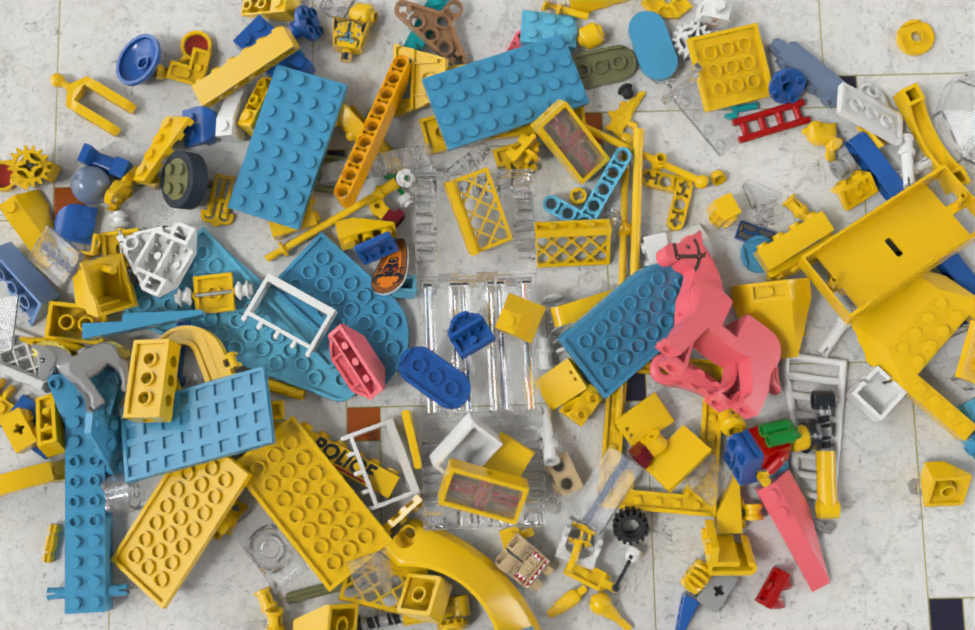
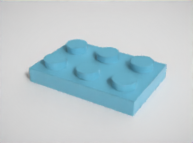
[520,10,577,52]

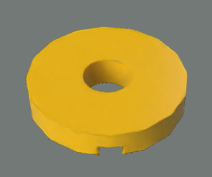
[896,19,935,57]

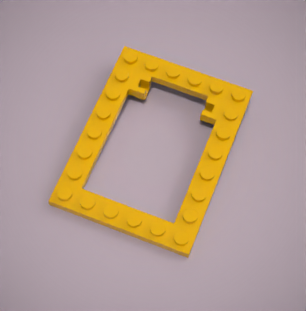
[598,355,723,517]

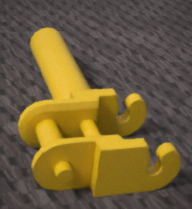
[541,0,589,20]
[566,521,596,574]

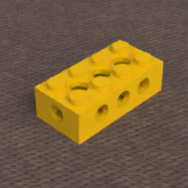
[123,339,181,423]

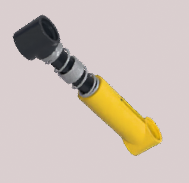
[810,390,841,519]
[357,594,471,630]

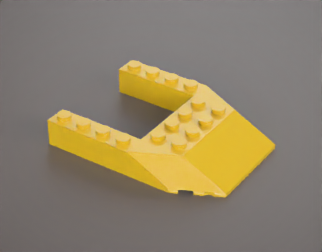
[851,272,975,441]

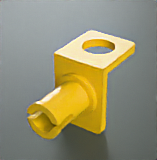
[68,233,102,267]
[212,500,248,540]

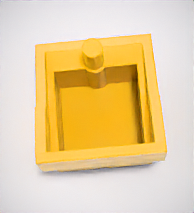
[72,253,138,317]

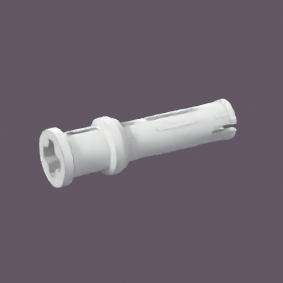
[897,133,915,189]
[816,303,858,358]
[537,310,555,369]
[539,407,560,466]

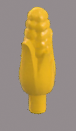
[547,584,588,618]

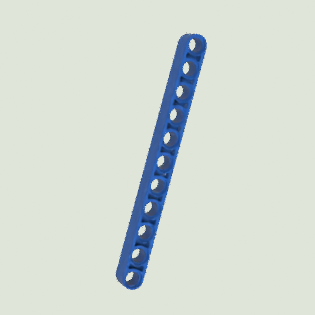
[845,131,975,295]

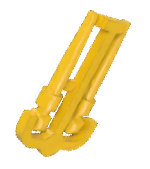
[200,173,235,227]

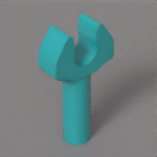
[723,102,758,120]

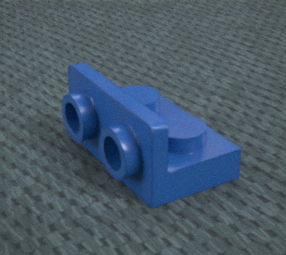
[354,231,399,265]

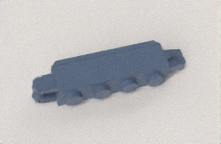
[768,38,846,109]

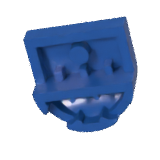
[182,106,218,148]
[54,204,98,246]
[447,311,496,360]

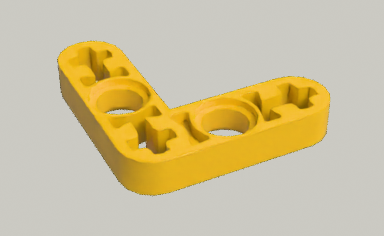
[642,169,693,231]

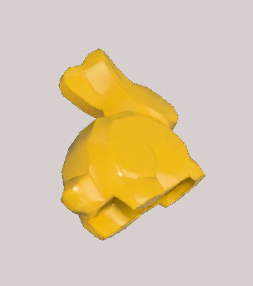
[801,121,843,162]

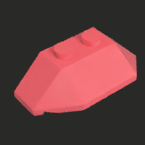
[328,323,385,400]

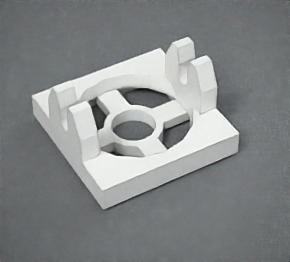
[555,519,605,570]

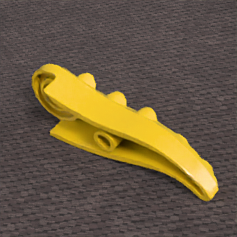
[336,102,405,172]

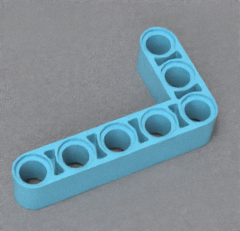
[543,147,631,221]

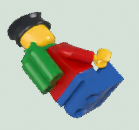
[723,418,823,487]

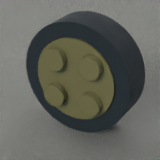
[161,151,213,210]

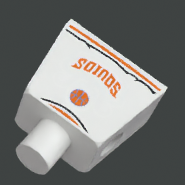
[694,0,732,31]

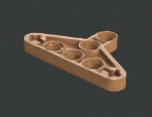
[394,0,467,66]

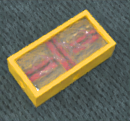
[530,99,610,185]
[438,458,529,525]

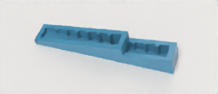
[82,310,206,341]

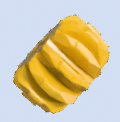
[681,559,712,594]

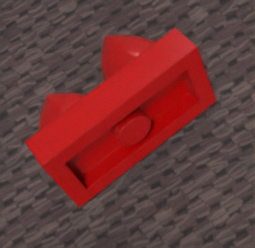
[755,566,792,610]

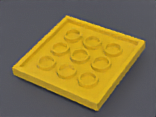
[686,23,771,113]

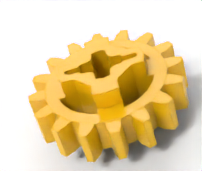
[7,145,52,187]

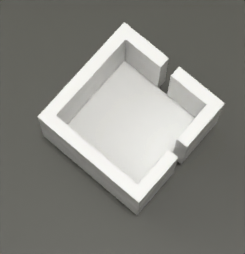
[845,365,907,422]

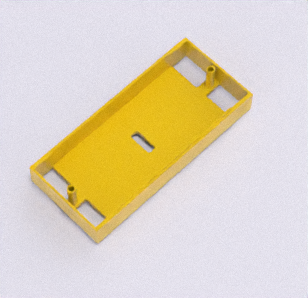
[798,164,975,325]

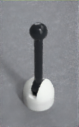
[611,546,642,592]

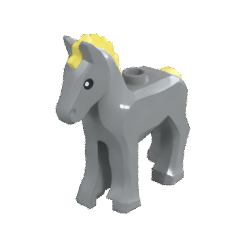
[31,341,132,413]

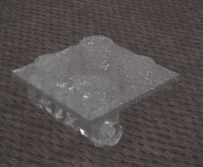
[682,453,732,507]
[347,548,395,597]

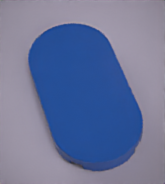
[399,346,471,409]

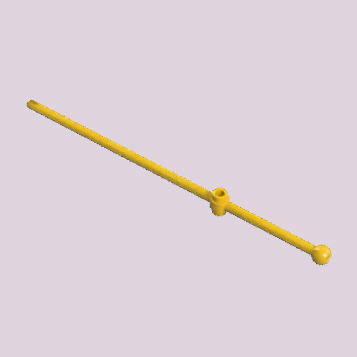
[613,133,633,430]

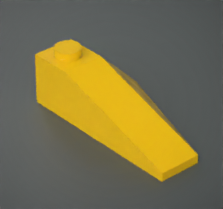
[0,189,61,271]

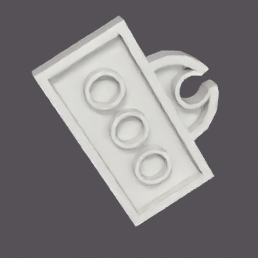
[836,82,903,146]

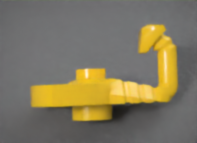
[104,166,160,213]

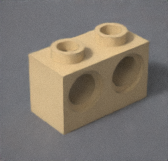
[543,451,584,497]

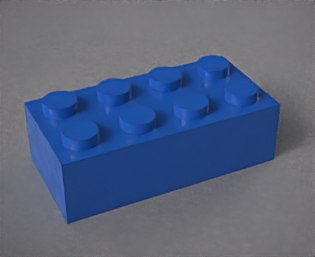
[233,15,316,78]

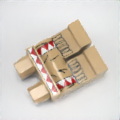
[493,533,554,592]

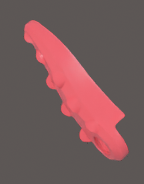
[649,354,740,403]

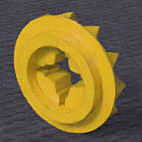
[437,617,469,630]

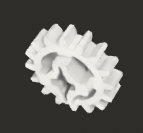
[671,20,711,61]

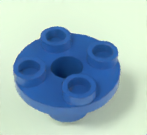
[289,5,324,42]
[768,68,807,104]

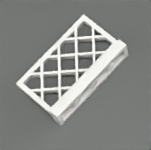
[0,323,57,393]

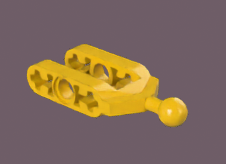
[50,73,137,138]

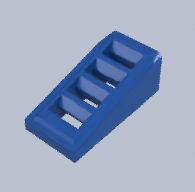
[675,593,699,630]

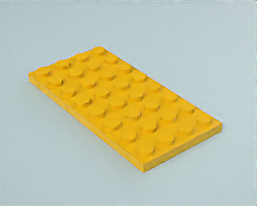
[236,415,392,592]
[110,456,252,609]

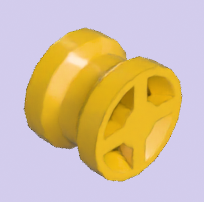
[743,504,763,521]

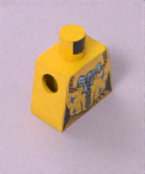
[333,17,370,63]

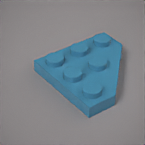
[84,413,125,475]

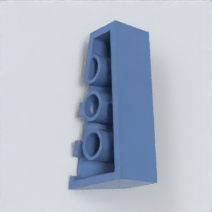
[0,242,60,327]

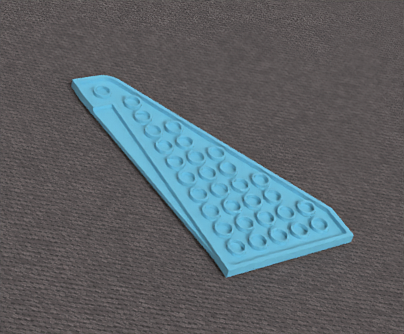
[123,226,356,402]

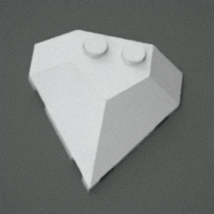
[116,222,197,298]

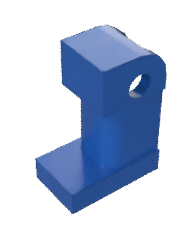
[77,143,133,180]

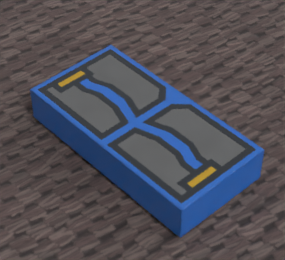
[734,220,777,242]

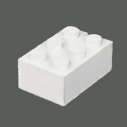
[430,412,502,474]

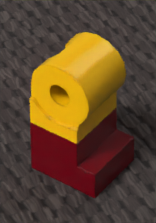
[369,198,406,230]
[628,430,668,469]

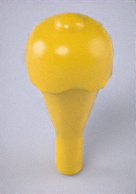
[589,592,632,630]

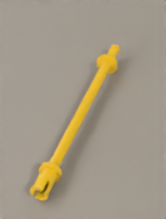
[264,177,400,262]

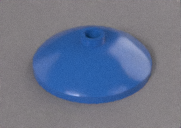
[116,34,161,86]

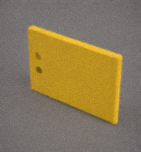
[533,357,588,412]
[614,392,674,447]

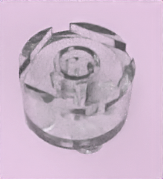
[101,473,145,515]

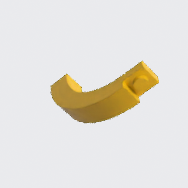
[0,459,65,497]

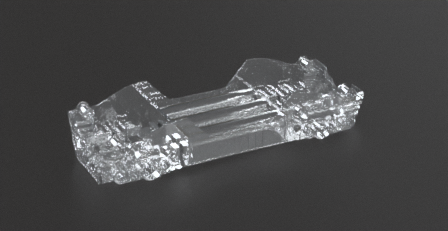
[414,169,546,530]

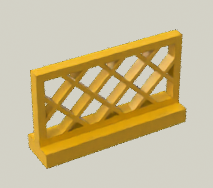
[443,167,513,256]
[533,219,612,268]
[338,556,428,617]

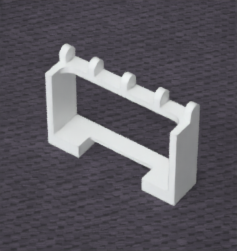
[241,273,338,358]
[341,418,420,511]

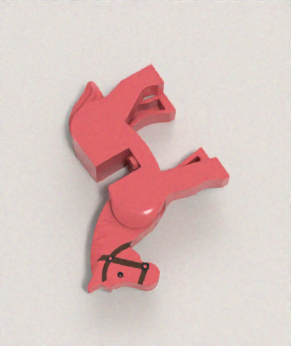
[655,230,781,420]

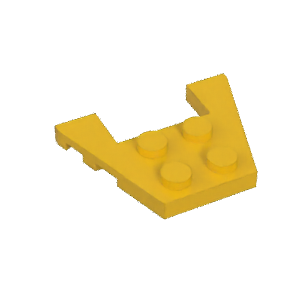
[393,44,448,118]

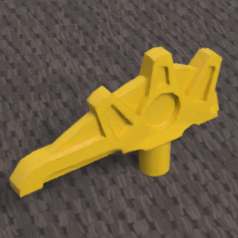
[605,91,646,138]

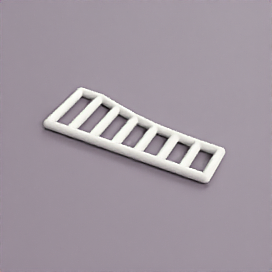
[781,354,848,500]

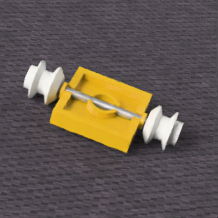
[101,211,141,283]
[174,272,254,315]

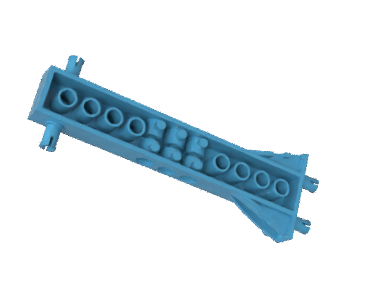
[46,366,130,614]

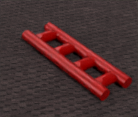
[731,99,811,144]

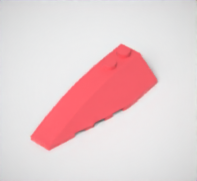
[753,469,830,592]

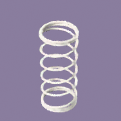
[540,292,567,354]

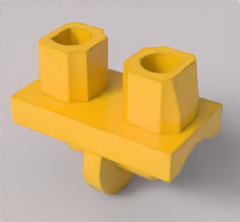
[506,133,540,170]

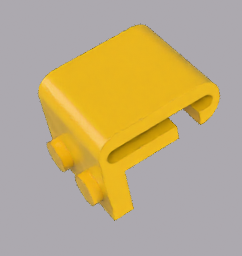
[700,519,757,576]

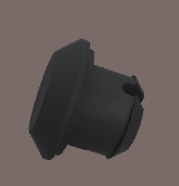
[618,83,634,100]

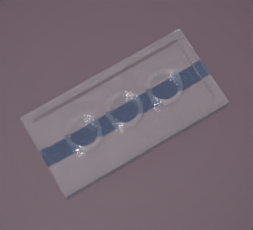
[28,225,86,290]
[568,446,644,535]

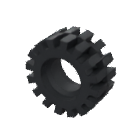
[612,506,649,545]

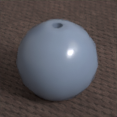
[70,166,111,205]

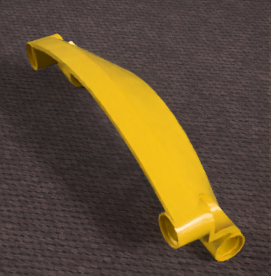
[381,518,542,630]

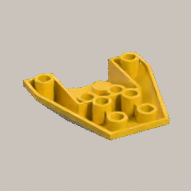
[731,278,812,359]

